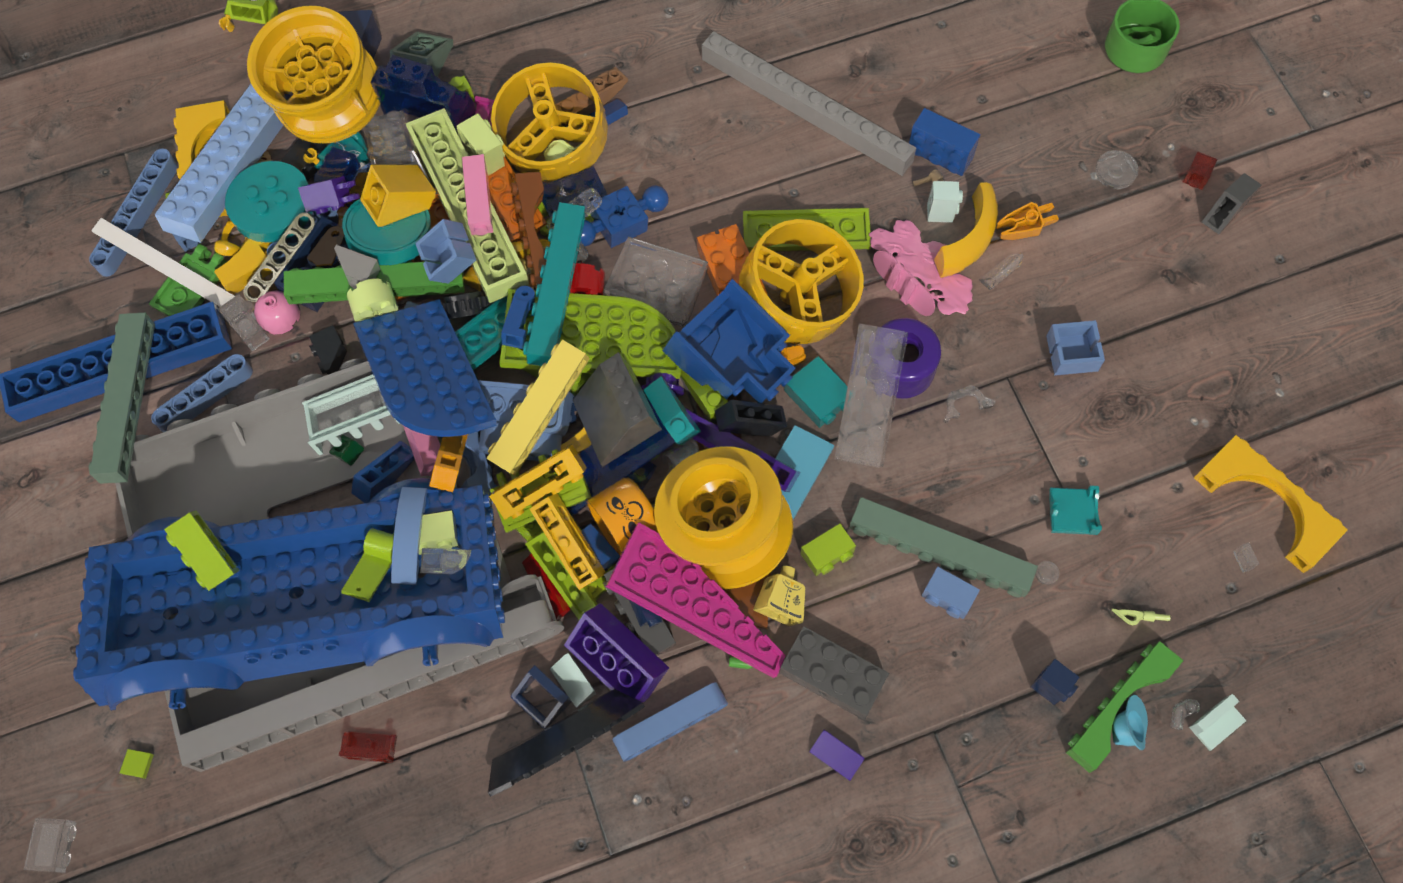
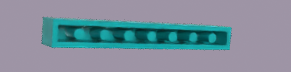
[523,202,585,366]

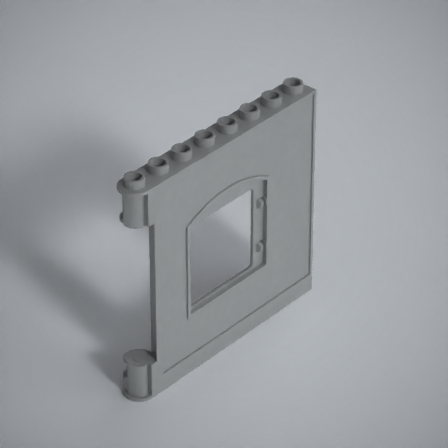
[115,359,564,772]

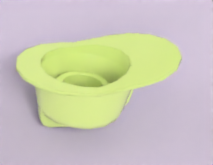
[544,140,581,161]

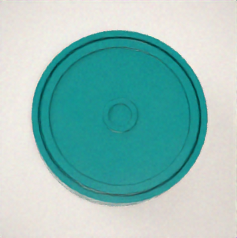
[225,161,313,242]
[342,199,432,265]

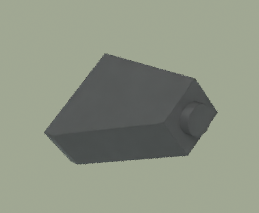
[1202,173,1262,234]

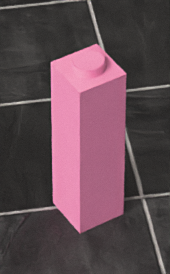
[462,154,493,235]
[403,426,440,477]

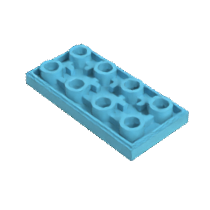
[776,425,835,520]

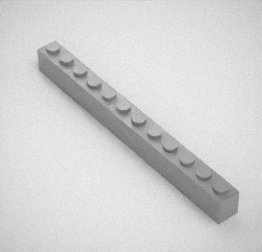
[702,31,916,176]

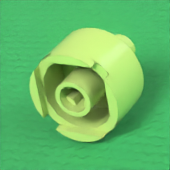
[347,279,398,322]

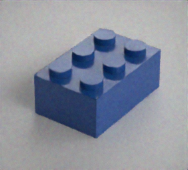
[909,108,981,176]

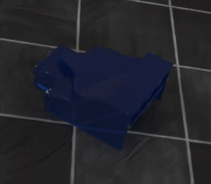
[371,55,476,134]

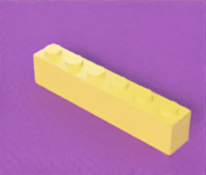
[487,340,590,476]

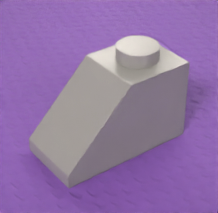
[334,245,380,289]

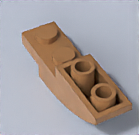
[556,67,628,115]

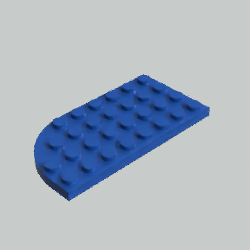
[353,299,497,437]

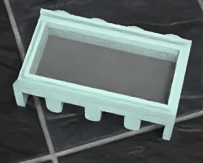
[302,374,400,455]

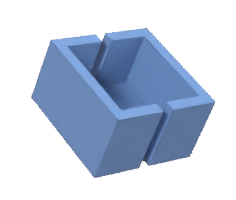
[415,219,476,284]
[1046,320,1105,376]

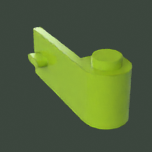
[341,528,394,602]

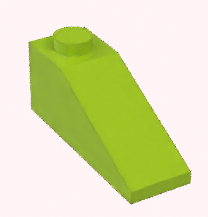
[680,369,728,423]

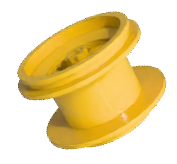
[654,447,793,589]

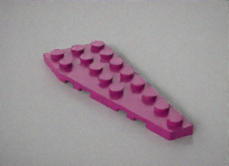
[605,523,786,678]

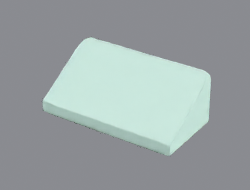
[550,653,596,708]

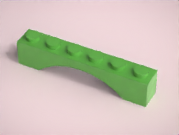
[1066,641,1184,773]

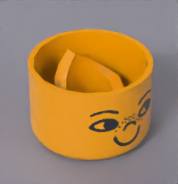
[586,478,659,556]

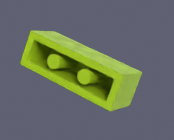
[164,510,240,591]

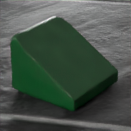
[329,434,364,466]

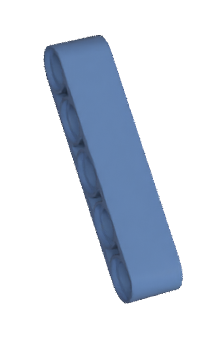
[151,354,253,432]
[612,682,728,762]

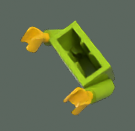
[219,0,278,32]

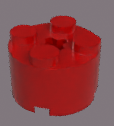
[570,263,605,295]

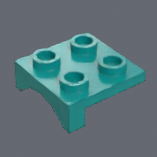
[1049,486,1102,535]

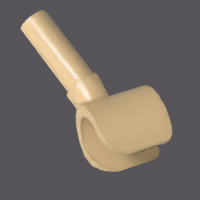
[913,170,943,186]

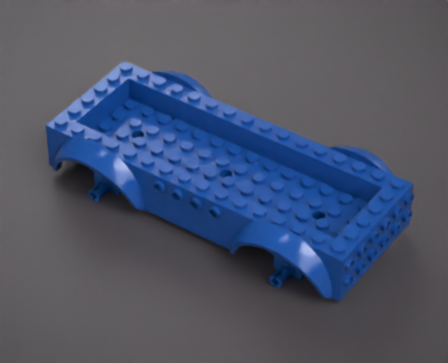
[73,478,505,711]

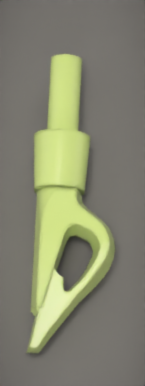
[1112,608,1170,625]

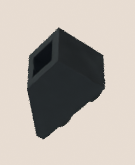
[309,325,347,375]

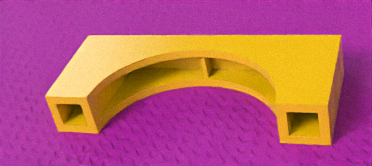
[173,100,230,217]

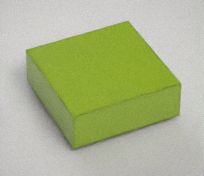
[120,749,154,779]

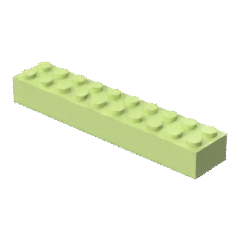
[405,108,530,303]

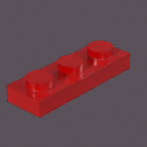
[522,553,570,621]

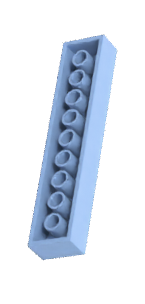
[155,84,293,243]

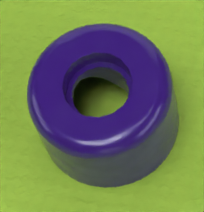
[867,318,941,399]

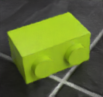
[800,524,856,576]

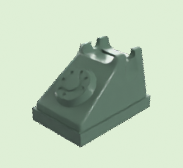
[390,31,453,94]

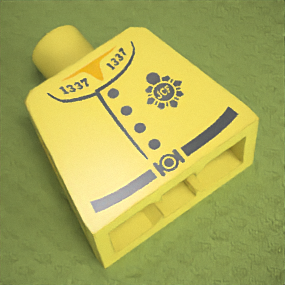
[753,566,805,626]

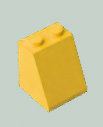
[360,165,436,227]

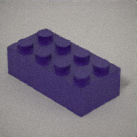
[564,603,669,702]

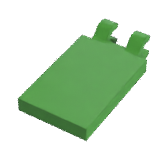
[149,244,228,316]

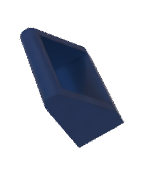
[510,665,572,729]

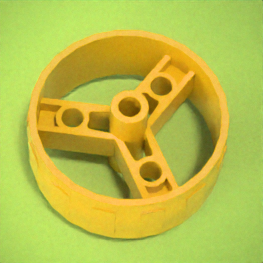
[491,62,608,183]
[739,219,864,344]

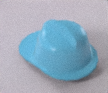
[1112,695,1148,750]

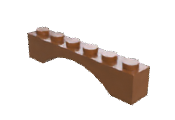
[511,172,547,291]

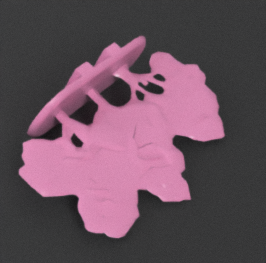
[869,220,973,316]

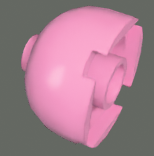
[254,290,300,335]

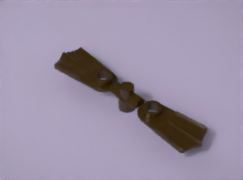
[307,172,368,267]

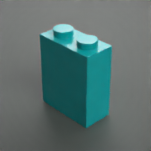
[784,356,854,428]

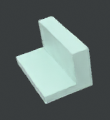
[1189,694,1246,751]

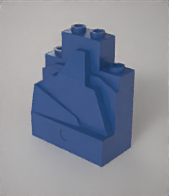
[662,279,796,403]

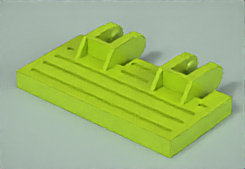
[490,449,592,533]

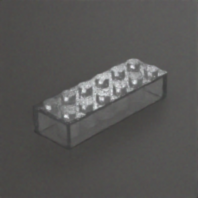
[834,324,908,468]

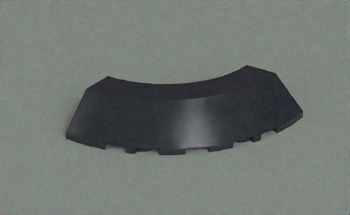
[488,689,645,797]

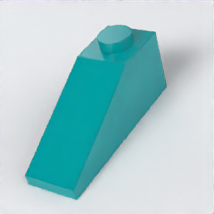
[644,376,701,445]

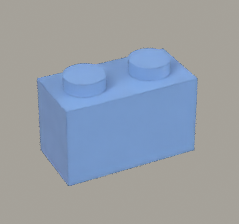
[922,567,980,619]

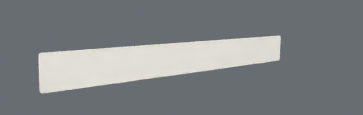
[91,218,235,310]

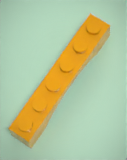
[429,434,468,492]

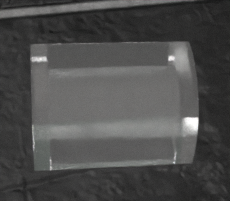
[420,548,471,574]

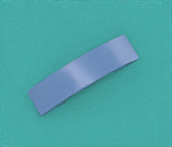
[391,487,427,585]

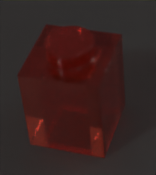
[1183,151,1218,190]

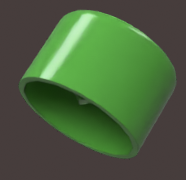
[1105,0,1180,73]

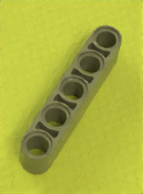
[244,212,315,302]

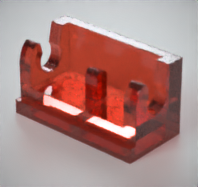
[339,731,397,763]

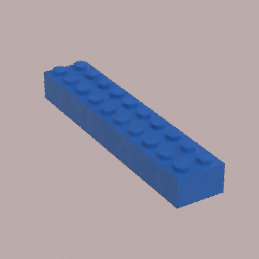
[0,301,232,422]

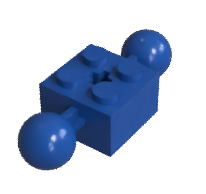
[579,185,669,248]

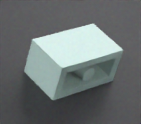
[927,181,963,222]

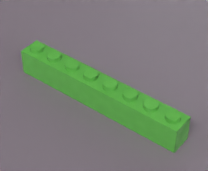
[284,261,465,304]

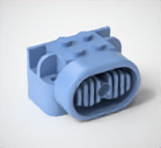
[478,380,575,461]

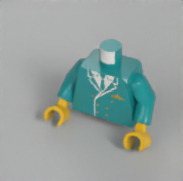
[303,132,369,180]

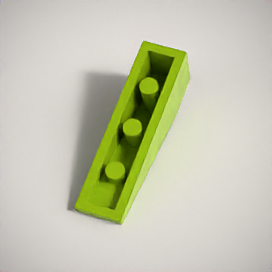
[525,527,597,620]

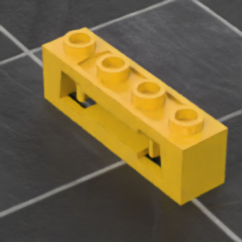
[489,444,587,520]
[530,494,606,590]

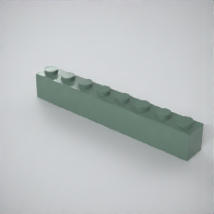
[89,312,155,484]
[849,497,1038,597]

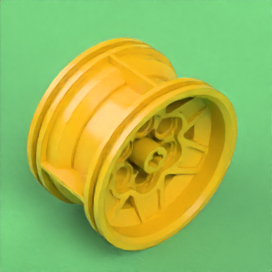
[247,6,383,144]

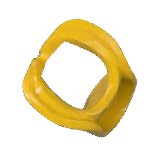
[214,221,248,256]

